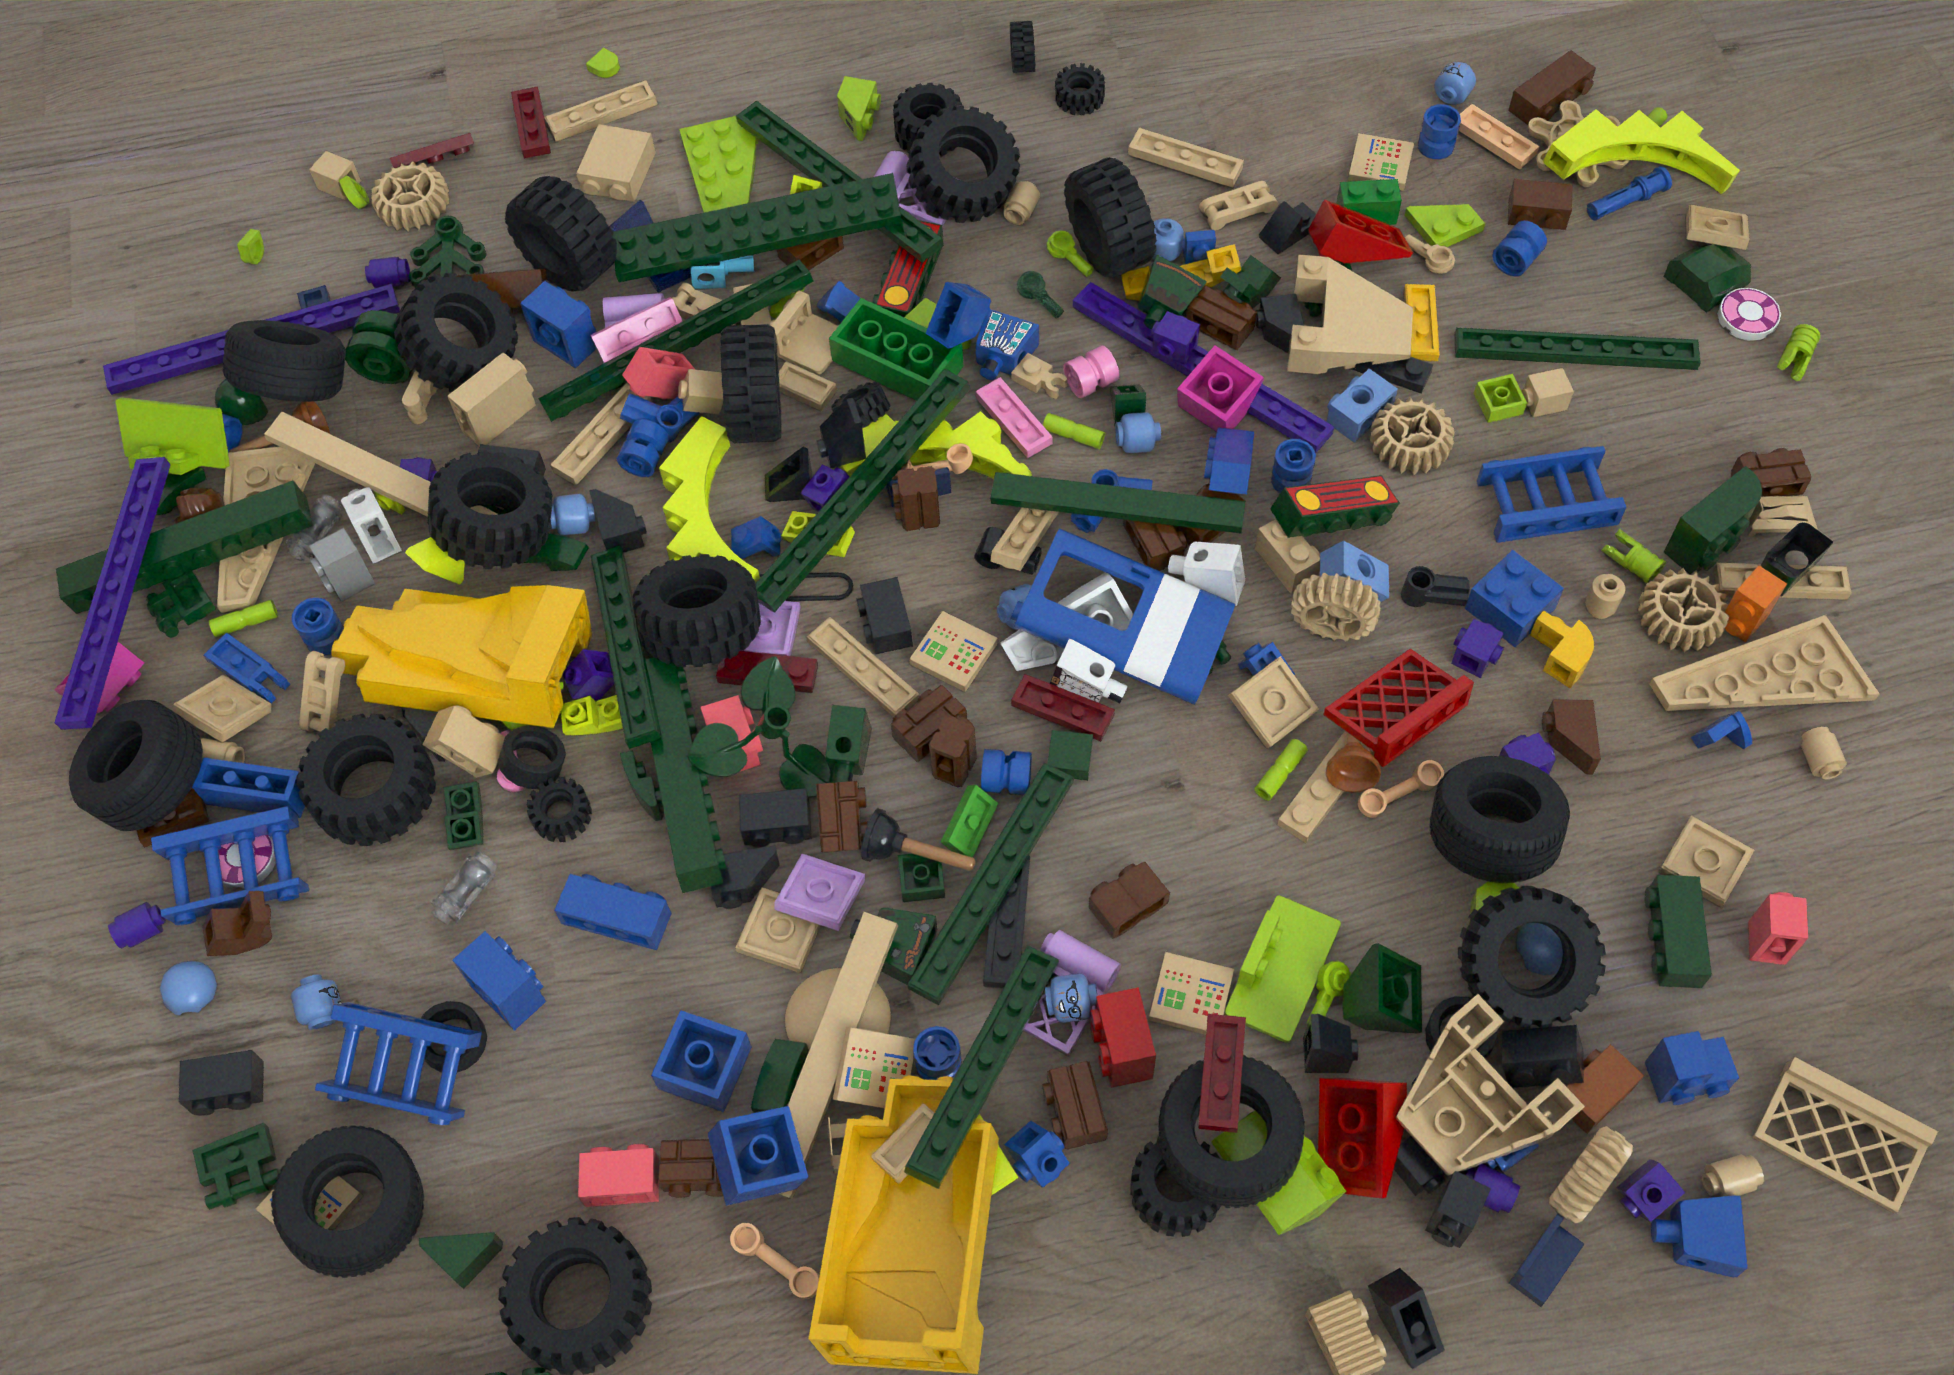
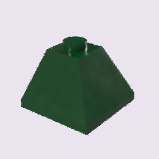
[1342,943,1422,1034]

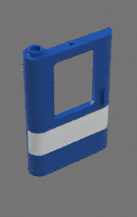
[1010,528,1235,705]

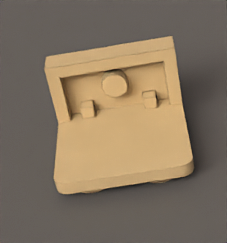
[769,290,838,375]

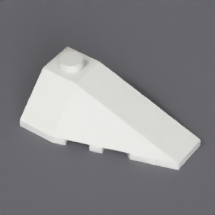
[1001,572,1133,671]

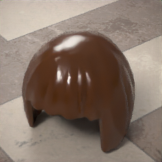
[174,488,225,524]

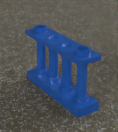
[1477,446,1626,543]
[151,806,309,925]
[315,1002,482,1125]

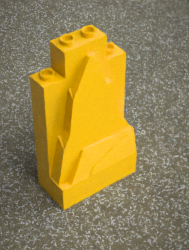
[331,585,593,728]
[808,1075,999,1374]

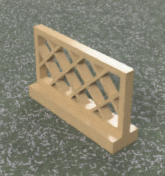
[1752,1057,1938,1214]

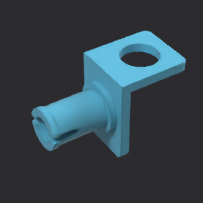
[691,255,754,289]

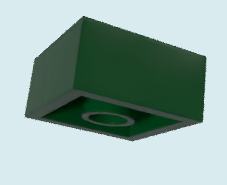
[1047,730,1093,781]
[898,853,945,902]

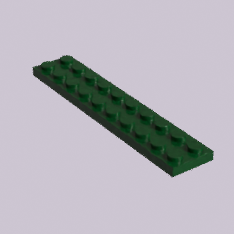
[613,173,902,283]

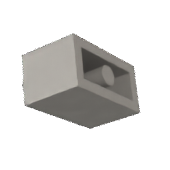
[309,528,375,602]

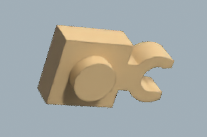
[1011,353,1067,399]

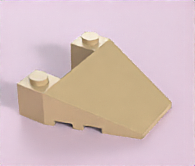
[1287,255,1413,374]
[1395,994,1585,1176]

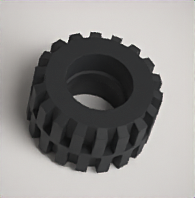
[893,83,962,156]
[1130,1136,1220,1237]

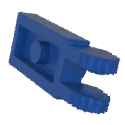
[203,633,291,704]

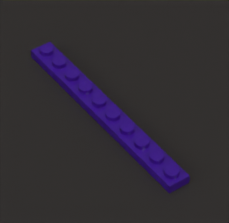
[1073,282,1334,453]
[103,284,400,395]
[54,457,171,730]

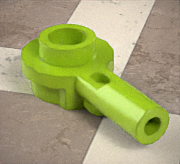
[1046,231,1094,277]
[1306,961,1351,1024]

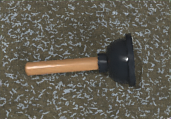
[861,808,975,871]

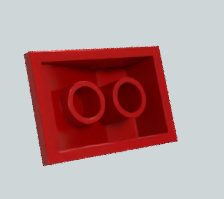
[1308,199,1413,263]
[1318,1078,1407,1199]

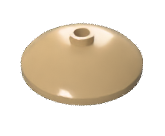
[785,968,891,1050]

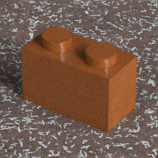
[1565,1044,1644,1134]

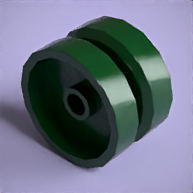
[345,310,411,384]

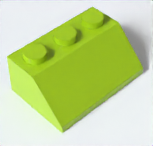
[1211,1110,1346,1235]

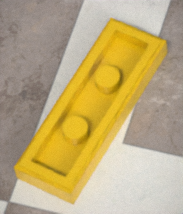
[1404,284,1440,361]

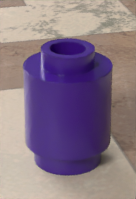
[365,257,410,288]
[108,902,166,949]
[1465,1164,1520,1213]

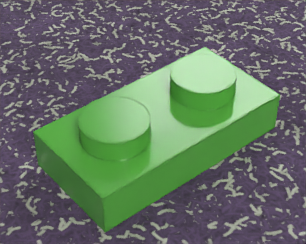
[941,785,998,857]

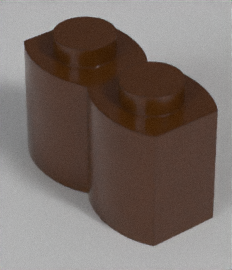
[1089,862,1170,939]

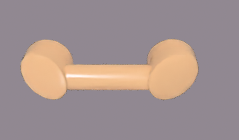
[892,443,973,480]
[1358,760,1444,818]
[730,1223,820,1299]

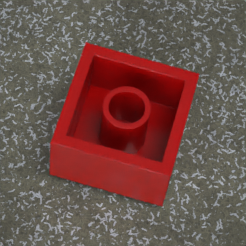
[1090,987,1156,1088]

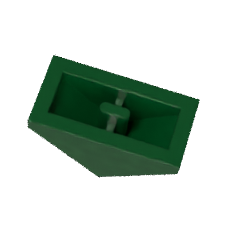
[1110,384,1146,427]
[419,1232,503,1289]

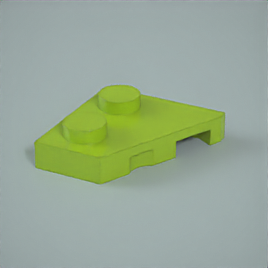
[1404,204,1485,247]

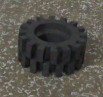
[1010,20,1035,73]
[1055,63,1105,115]
[831,382,891,427]
[526,777,592,842]

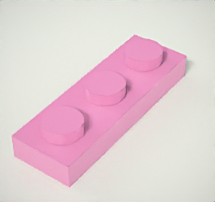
[590,297,682,363]
[976,377,1053,458]

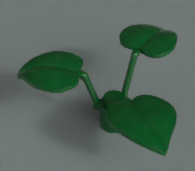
[687,656,833,798]

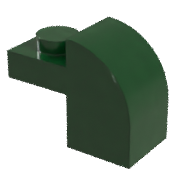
[1220,255,1281,308]

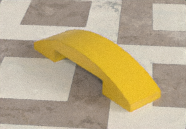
[1121,244,1241,301]

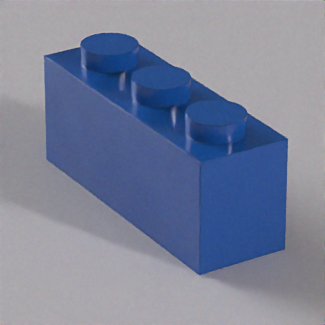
[1204,427,1254,495]
[192,758,305,818]
[554,874,672,950]

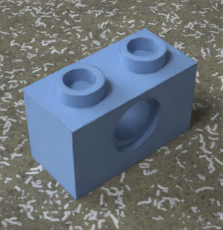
[1326,369,1398,443]
[1320,541,1389,602]

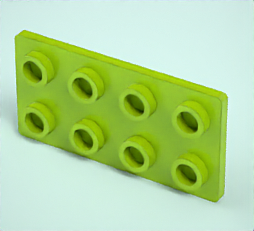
[115,397,230,475]
[1224,895,1341,1043]

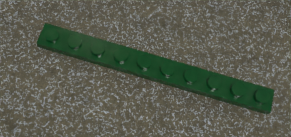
[736,101,944,262]
[538,259,814,422]
[755,369,971,613]

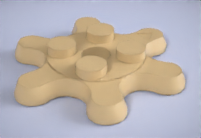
[1528,100,1629,187]

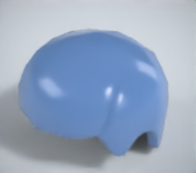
[1516,923,1563,975]
[160,961,217,1016]

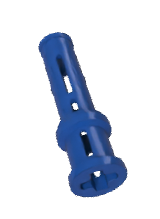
[1587,166,1672,221]

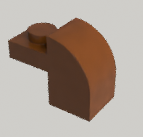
[202,891,272,956]

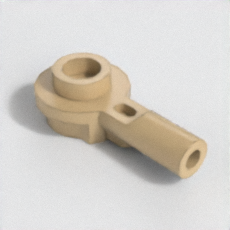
[1405,234,1455,274]

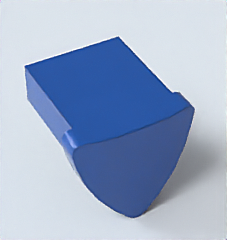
[817,281,860,322]
[1691,711,1752,749]

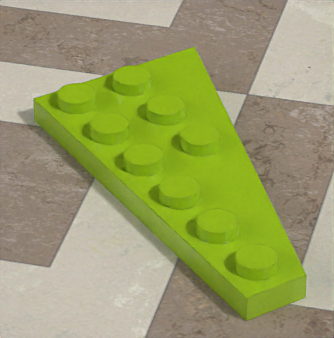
[679,116,758,213]

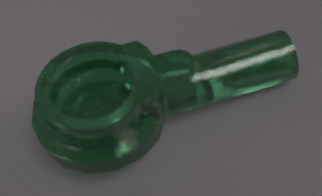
[1017,271,1064,318]

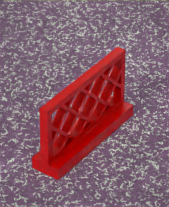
[1324,648,1474,767]

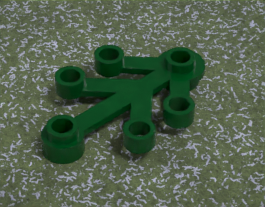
[409,215,487,288]

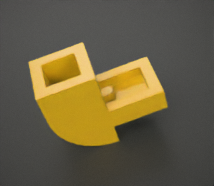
[1530,611,1594,689]

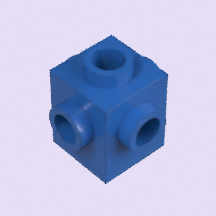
[1004,1121,1070,1188]

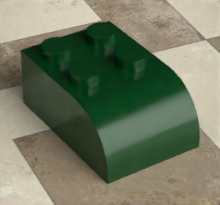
[1664,466,1762,575]

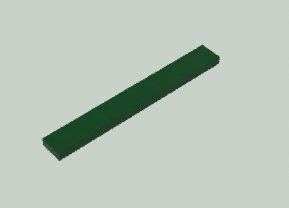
[1454,327,1701,370]
[990,472,1246,534]
[591,546,661,749]
[908,763,1074,1005]
[904,945,1059,1189]

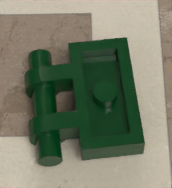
[146,569,216,638]
[192,1123,280,1210]

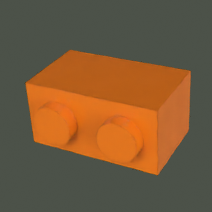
[1724,566,1787,643]

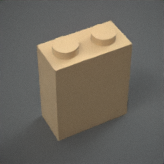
[576,124,656,202]
[448,352,536,447]

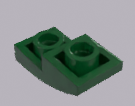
[156,467,207,515]
[524,534,589,571]
[620,750,663,821]
[443,781,483,850]
[751,1039,809,1113]

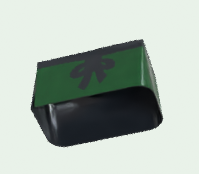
[1761,522,1834,597]

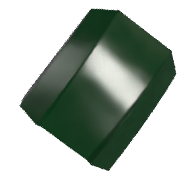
[1663,244,1751,313]

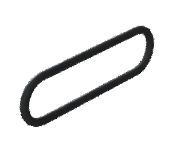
[759,572,853,601]

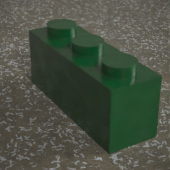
[1644,875,1712,988]

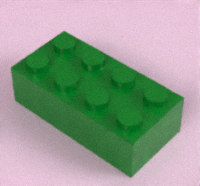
[829,298,964,401]

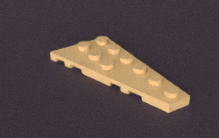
[217,446,315,613]
[1649,615,1880,711]

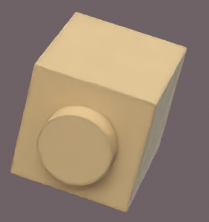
[309,151,361,200]
[1521,368,1574,417]
[678,369,723,414]

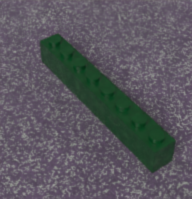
[56,480,313,614]
[645,657,727,893]

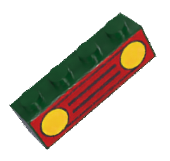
[872,220,944,317]
[1270,475,1400,538]

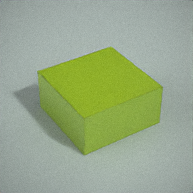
[1474,374,1527,423]

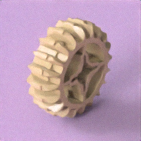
[371,161,449,232]
[1370,397,1455,475]
[1638,568,1729,653]
[1291,573,1381,642]
[1549,1126,1633,1223]

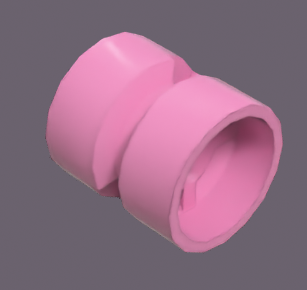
[1063,345,1120,398]

